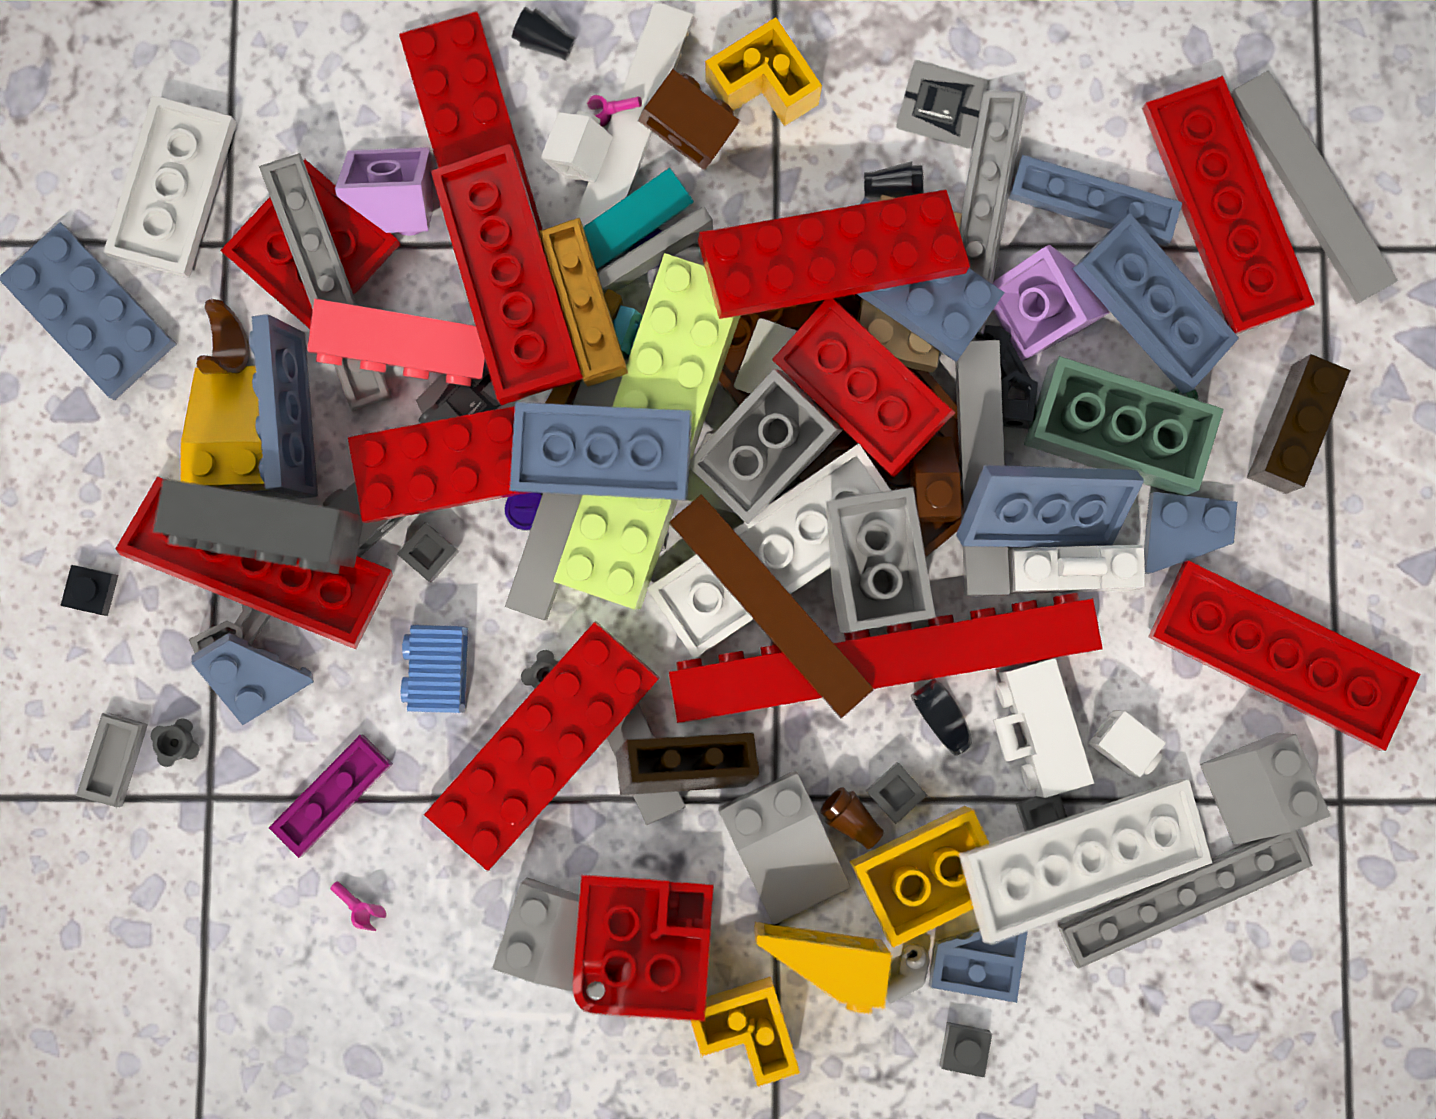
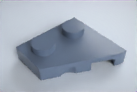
[929,928,1028,1003]

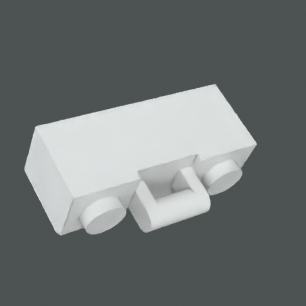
[1008,545,1146,594]
[993,658,1094,798]

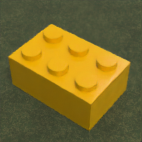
[850,806,990,948]

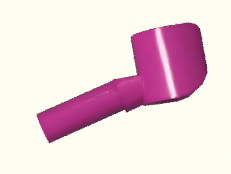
[587,95,642,127]
[330,881,386,931]

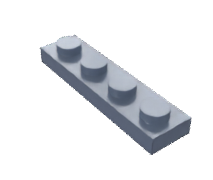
[1009,155,1182,246]

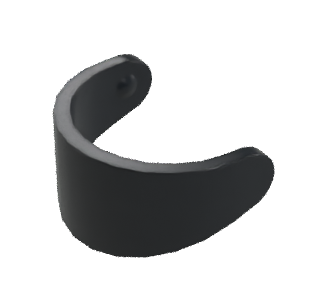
[911,679,972,756]

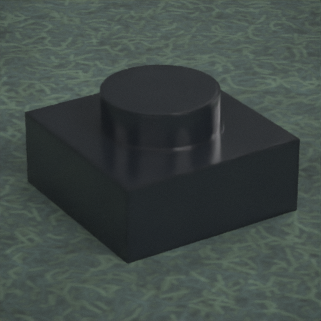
[60,565,119,616]

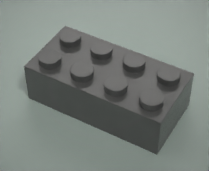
[153,478,363,574]

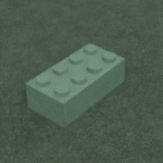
[1024,356,1224,496]

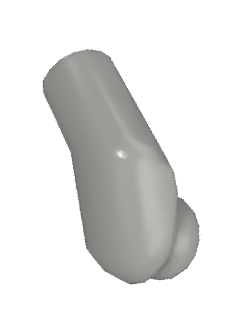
[886,943,930,1004]

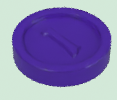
[504,493,542,531]

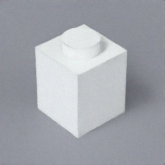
[541,111,613,182]
[1088,710,1166,777]

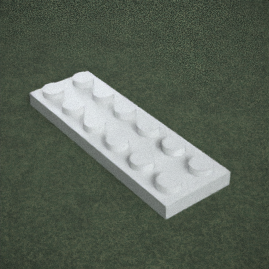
[647,444,891,659]
[959,779,1212,944]

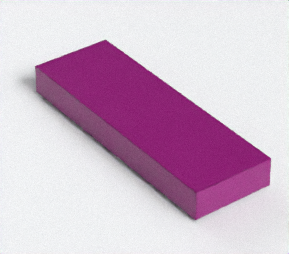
[269,734,393,858]

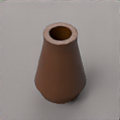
[820,787,884,850]

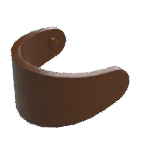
[196,299,249,374]

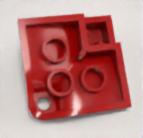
[572,875,714,1022]

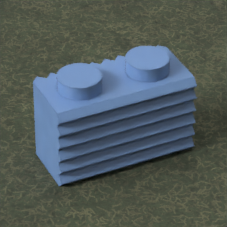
[400,625,468,713]

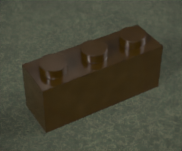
[1247,354,1351,494]
[616,732,759,795]

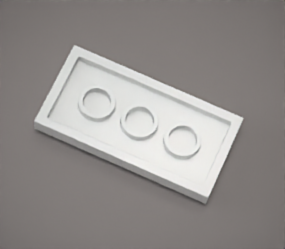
[103,95,237,278]

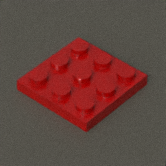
[220,159,401,329]

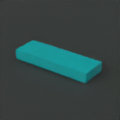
[583,167,694,270]

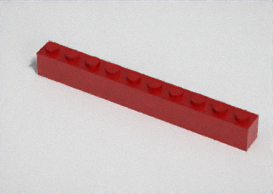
[669,593,1103,723]

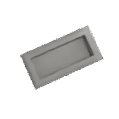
[76,713,148,807]

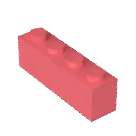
[307,299,485,387]

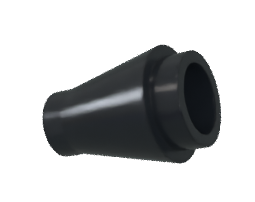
[511,7,576,61]
[864,161,924,198]

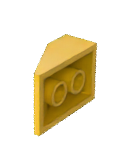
[181,366,270,491]
[754,922,892,1014]

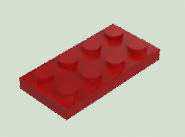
[771,298,955,477]
[348,406,530,523]

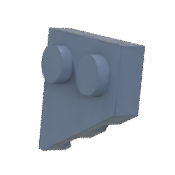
[1144,492,1238,574]
[191,633,314,725]

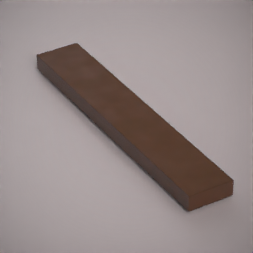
[669,494,874,719]

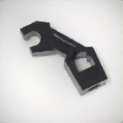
[976,325,1038,429]

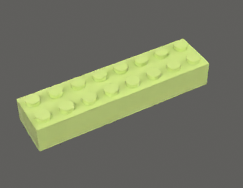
[553,253,740,610]

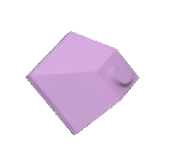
[335,147,433,236]
[993,245,1110,361]

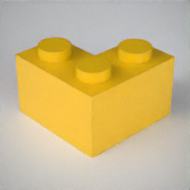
[705,17,822,126]
[691,976,800,1087]

